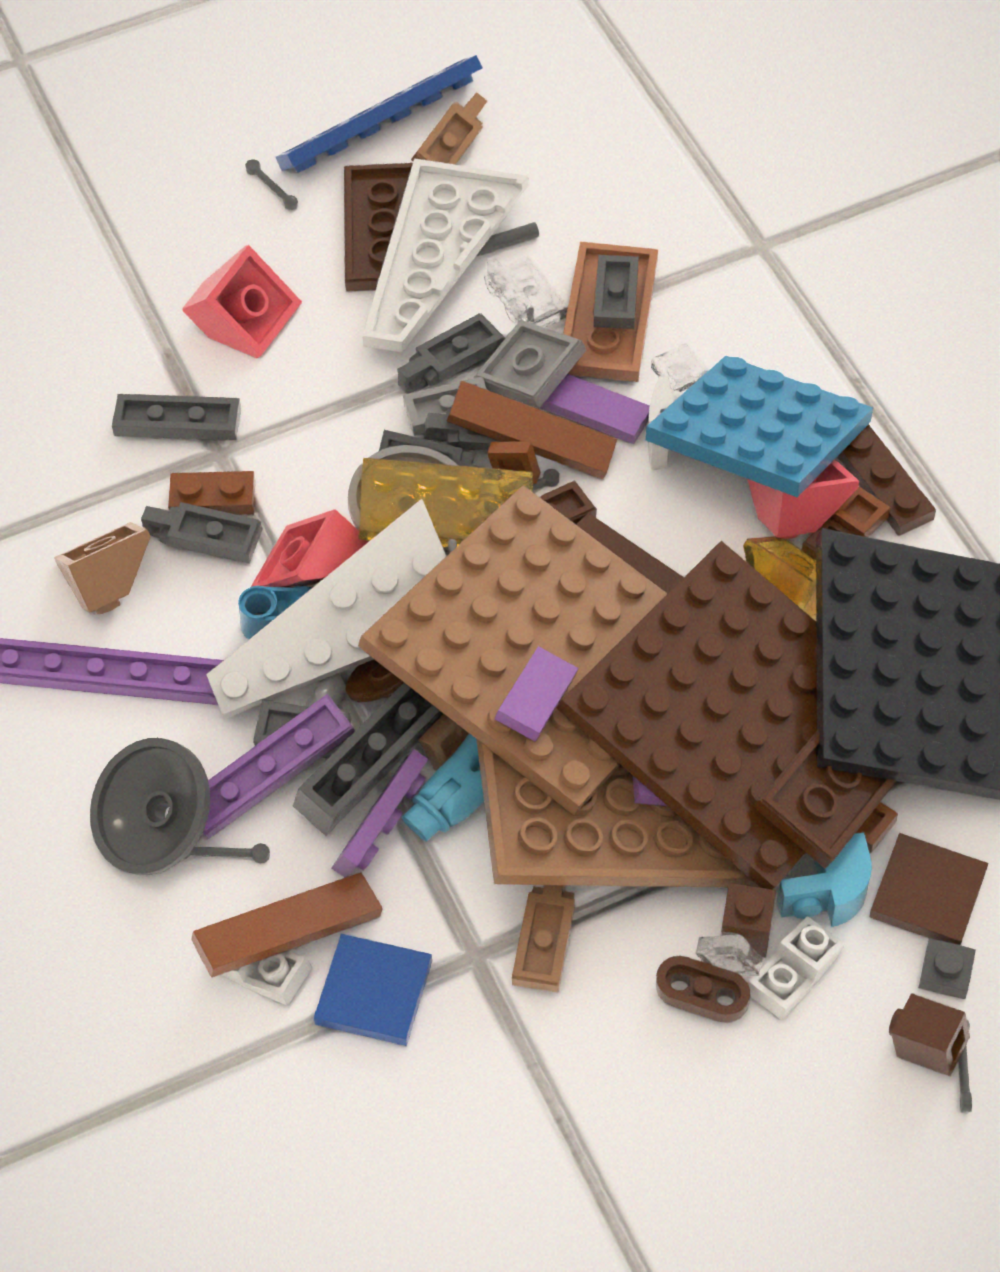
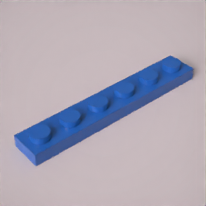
[275,55,483,173]

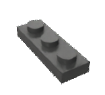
[112,393,242,441]

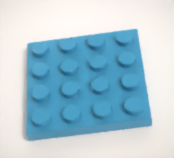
[645,355,874,497]

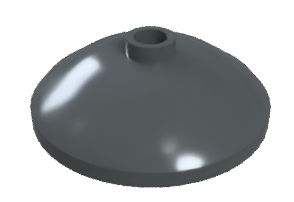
[90,737,210,875]

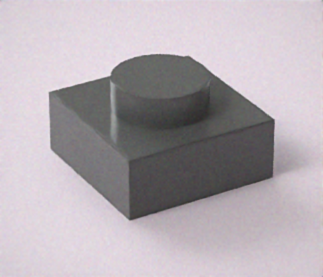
[918,938,976,999]

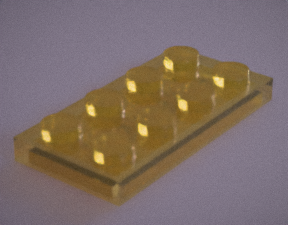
[358,457,533,547]

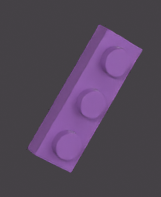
[331,749,429,878]

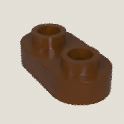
[656,956,750,1023]

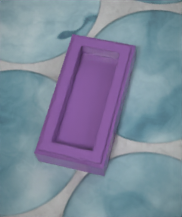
[495,646,579,742]

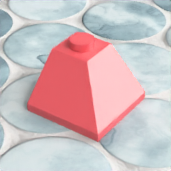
[181,244,302,358]
[747,459,859,539]
[250,509,368,588]

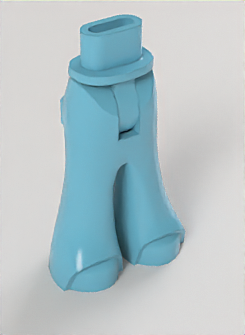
[402,733,484,842]

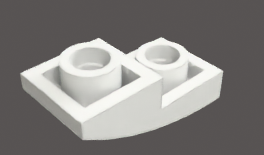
[648,375,680,470]
[747,916,845,1020]
[201,951,312,1006]

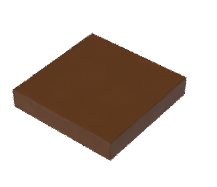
[869,833,989,945]

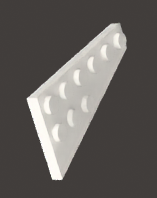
[362,159,529,352]
[206,499,446,719]

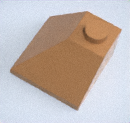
[54,522,151,615]

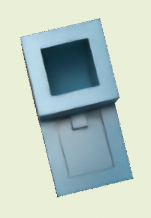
[777,832,872,927]

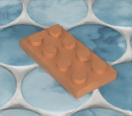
[563,241,659,382]

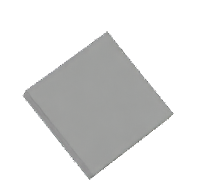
[473,320,586,409]

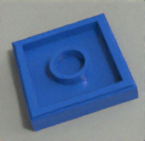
[314,933,433,1046]

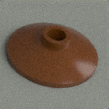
[345,659,404,703]

